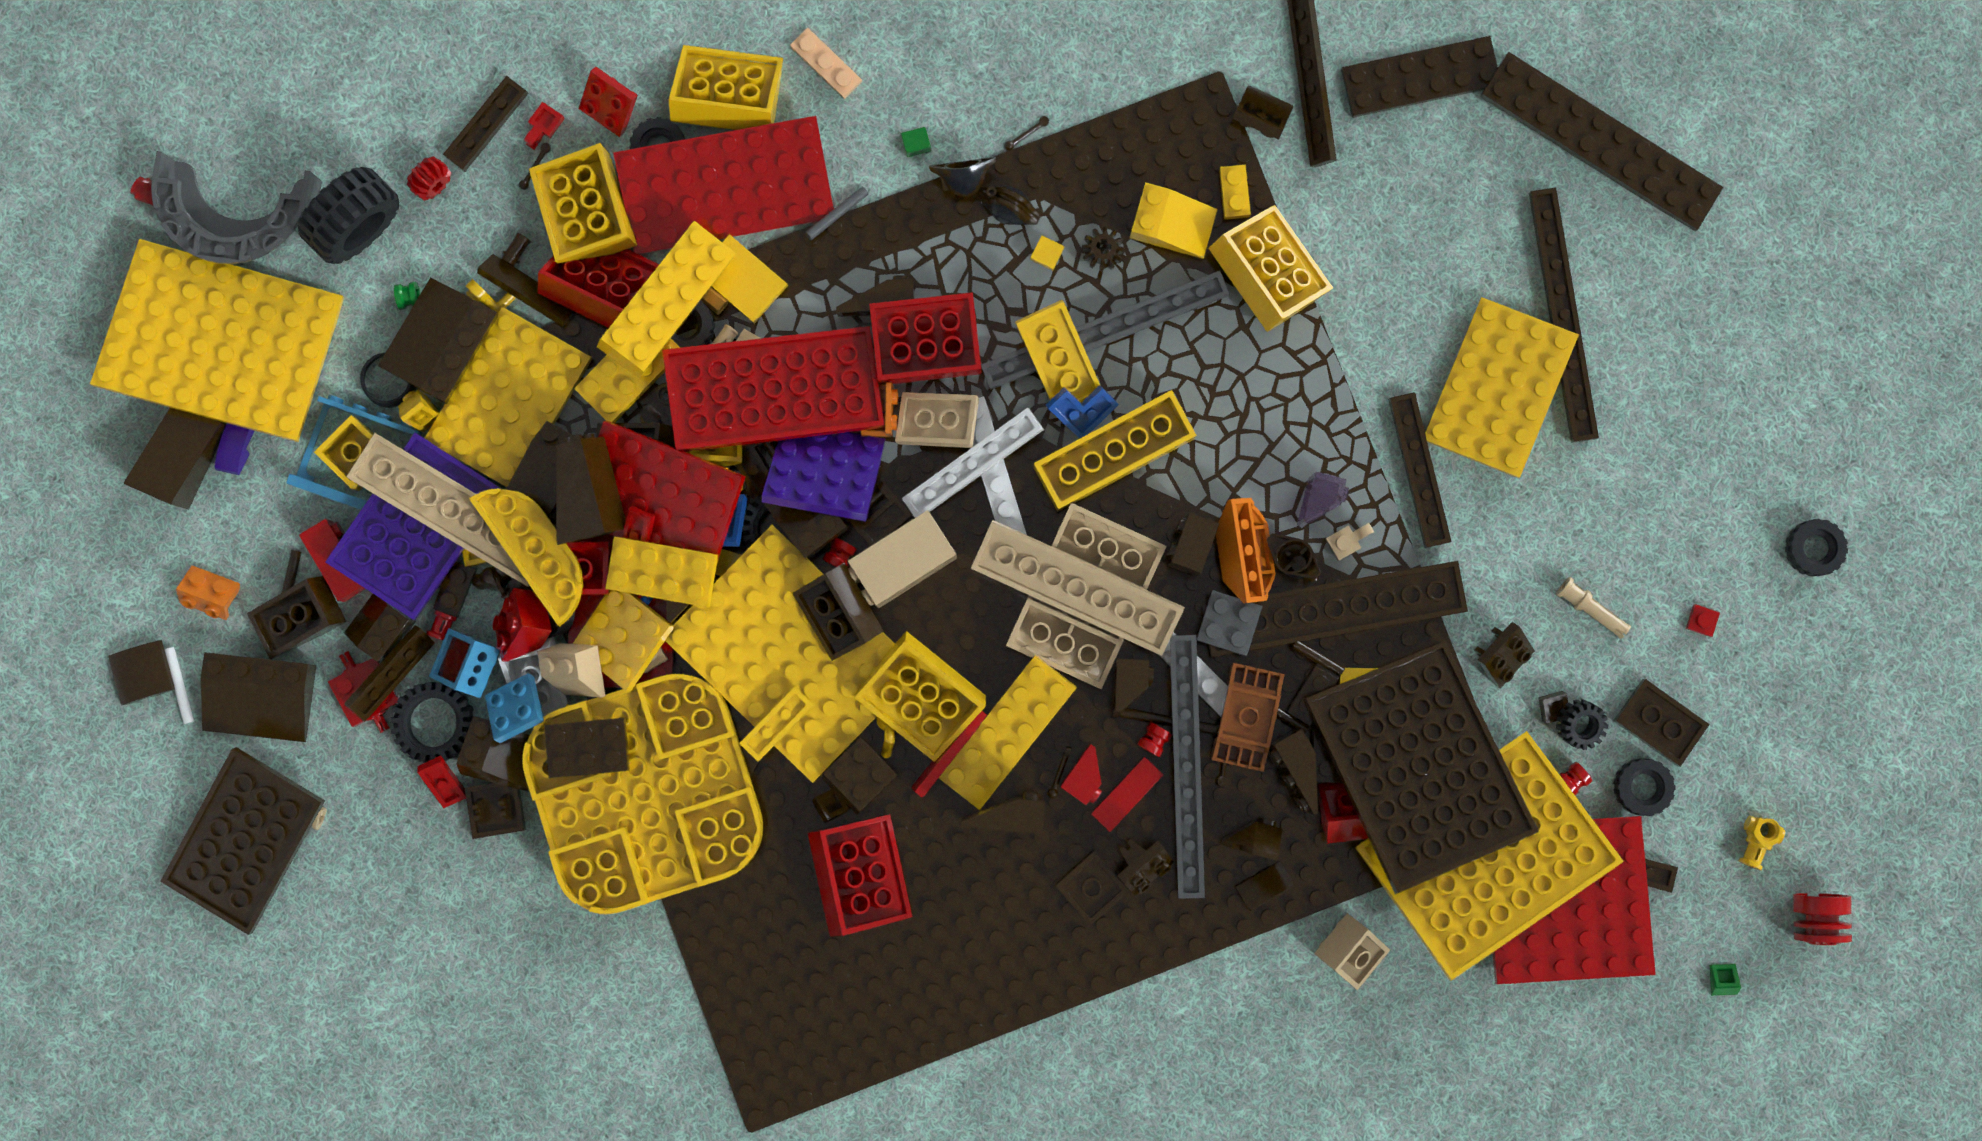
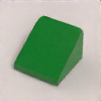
[901,127,932,158]
[1709,964,1741,996]

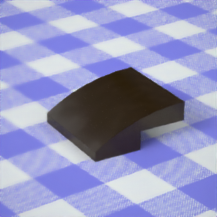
[108,640,175,705]

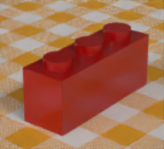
[299,518,366,602]

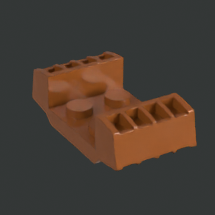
[1211,663,1284,772]

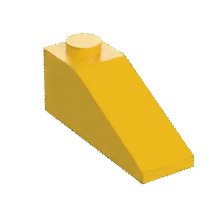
[398,389,440,433]

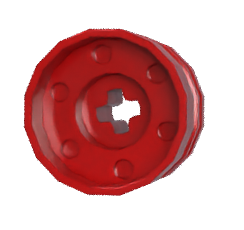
[1793,893,1852,946]

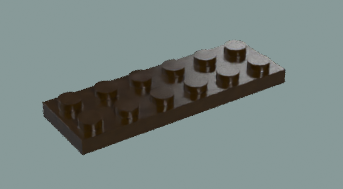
[1341,36,1498,118]

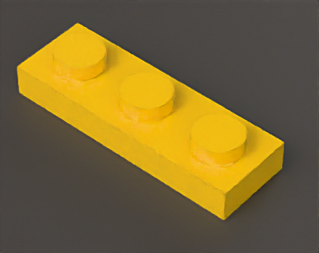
[739,686,814,762]

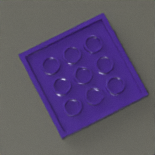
[762,432,885,521]

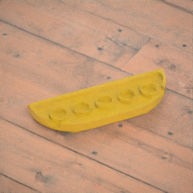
[469,489,583,626]

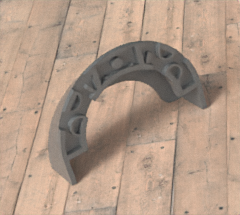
[151,151,323,264]

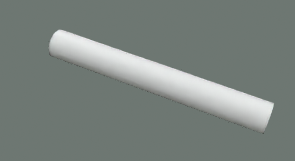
[164,647,194,725]

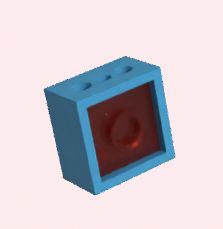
[429,628,500,698]

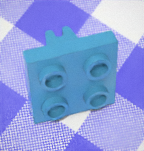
[485,673,544,743]

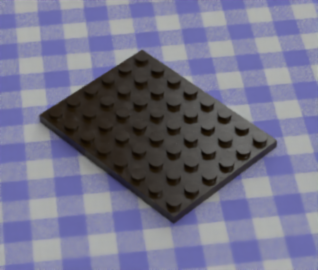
[1304,641,1539,895]

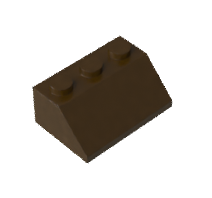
[793,563,884,661]

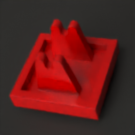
[578,67,638,137]

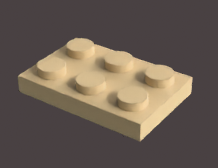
[895,392,979,448]

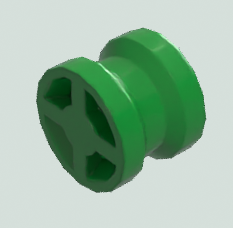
[394,281,420,310]

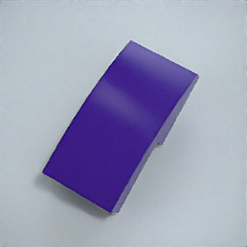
[214,423,255,475]

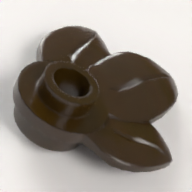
[636,382,672,426]

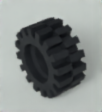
[1556,699,1609,750]

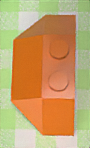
[1216,498,1276,604]

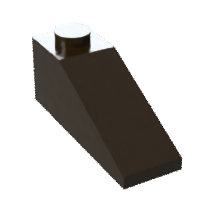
[836,275,914,317]

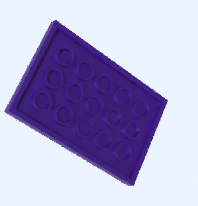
[325,433,502,620]

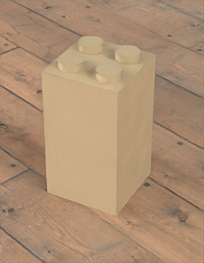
[848,510,957,608]

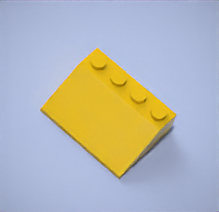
[669,45,783,130]
[529,143,637,263]
[1208,205,1333,332]
[854,631,986,762]

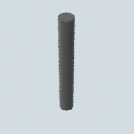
[805,187,868,240]

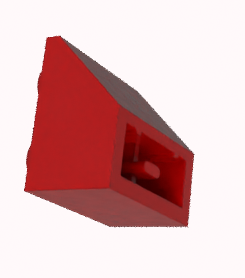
[492,588,552,662]

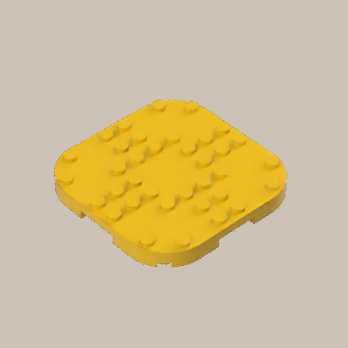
[523,674,763,914]

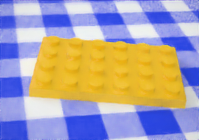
[1425,297,1579,479]
[424,307,593,487]

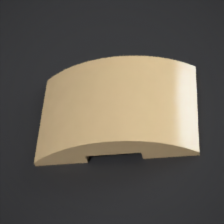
[1006,503,1167,689]

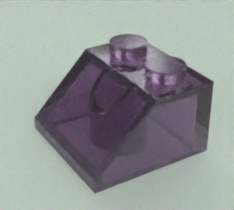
[1296,472,1349,528]

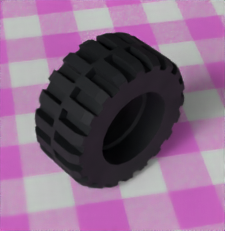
[298,167,399,264]

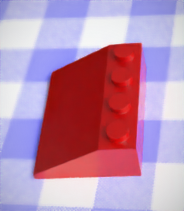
[538,249,659,328]
[869,292,982,384]
[807,814,912,936]

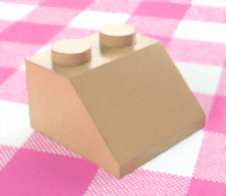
[537,643,605,698]
[1314,913,1390,990]

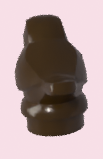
[472,566,512,597]

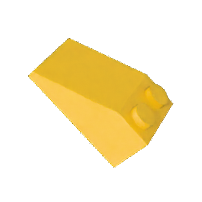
[1130,182,1217,259]

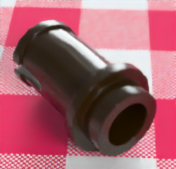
[501,232,531,267]

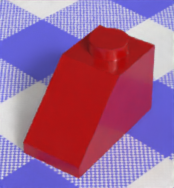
[1060,744,1102,805]

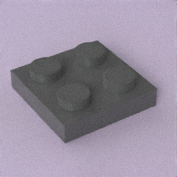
[1196,590,1262,656]

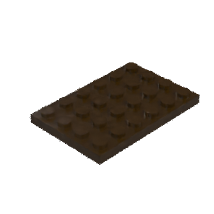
[160,747,325,935]

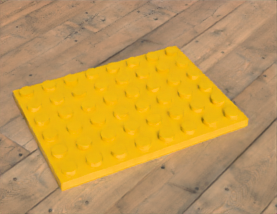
[90,239,344,442]
[665,525,895,783]
[1356,731,1624,981]

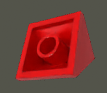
[567,542,611,595]

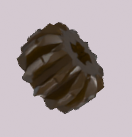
[1081,227,1125,272]

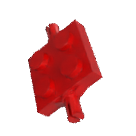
[328,651,399,733]

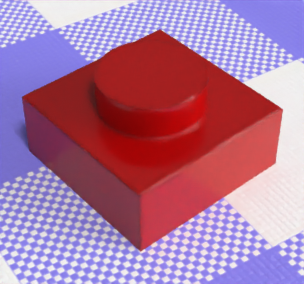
[1686,604,1720,637]

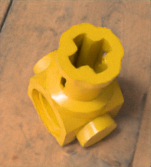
[1739,815,1785,870]

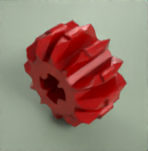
[407,156,451,201]

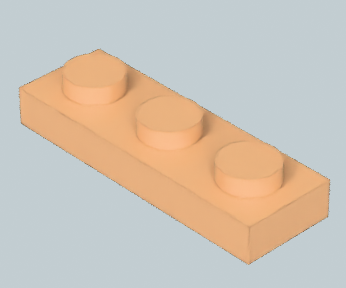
[790,28,862,99]

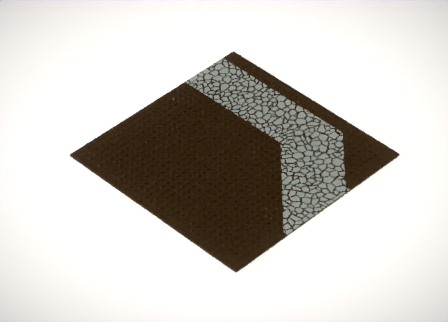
[541,71,1474,1133]

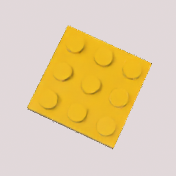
[573,590,674,692]

